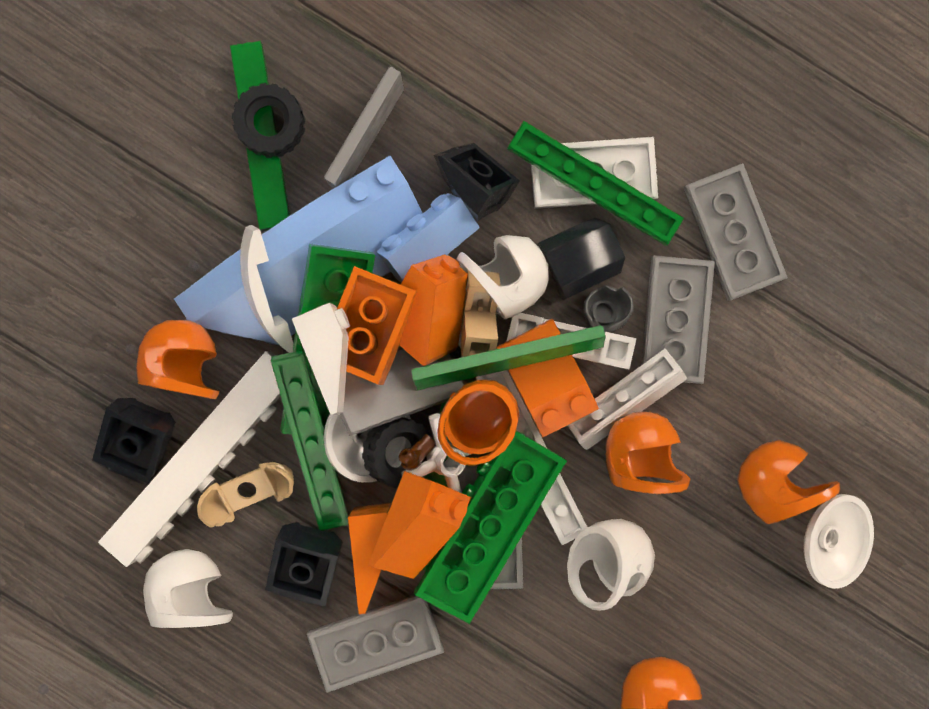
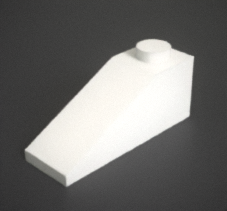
[292,303,350,415]

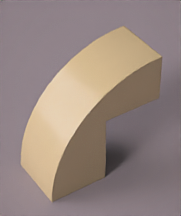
[461,270,501,357]

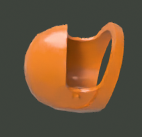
[137,320,220,400]
[437,379,520,466]
[606,412,690,494]
[737,440,840,524]
[620,657,702,709]

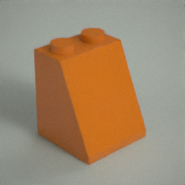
[399,254,468,366]

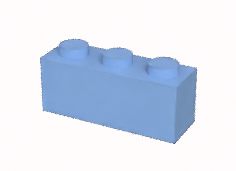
[377,193,480,282]

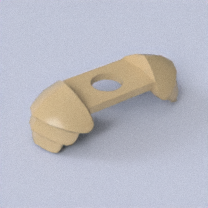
[197,462,294,527]

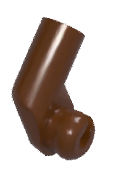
[398,434,436,471]

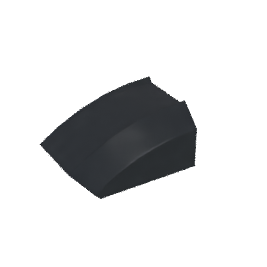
[434,143,520,221]
[537,218,625,300]
[92,398,176,485]
[265,522,343,607]

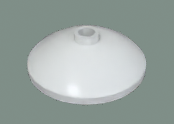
[324,414,411,482]
[804,494,874,589]

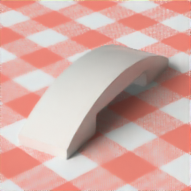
[240,225,293,353]
[507,313,636,370]

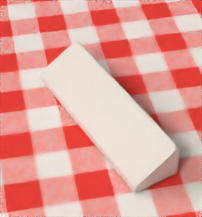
[567,348,687,450]

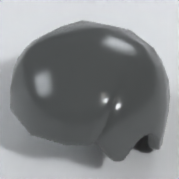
[584,285,633,333]

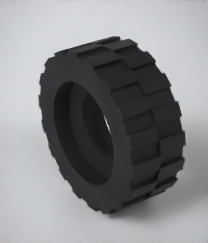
[232,83,306,158]
[362,417,431,489]

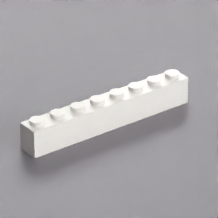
[98,351,281,567]

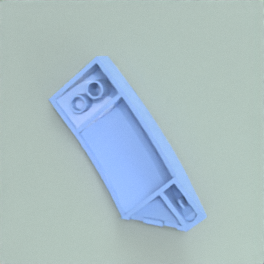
[174,156,423,345]

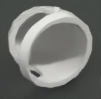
[456,235,549,319]
[567,519,655,611]
[143,549,233,628]

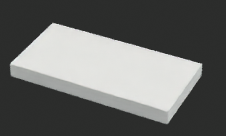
[531,137,658,209]

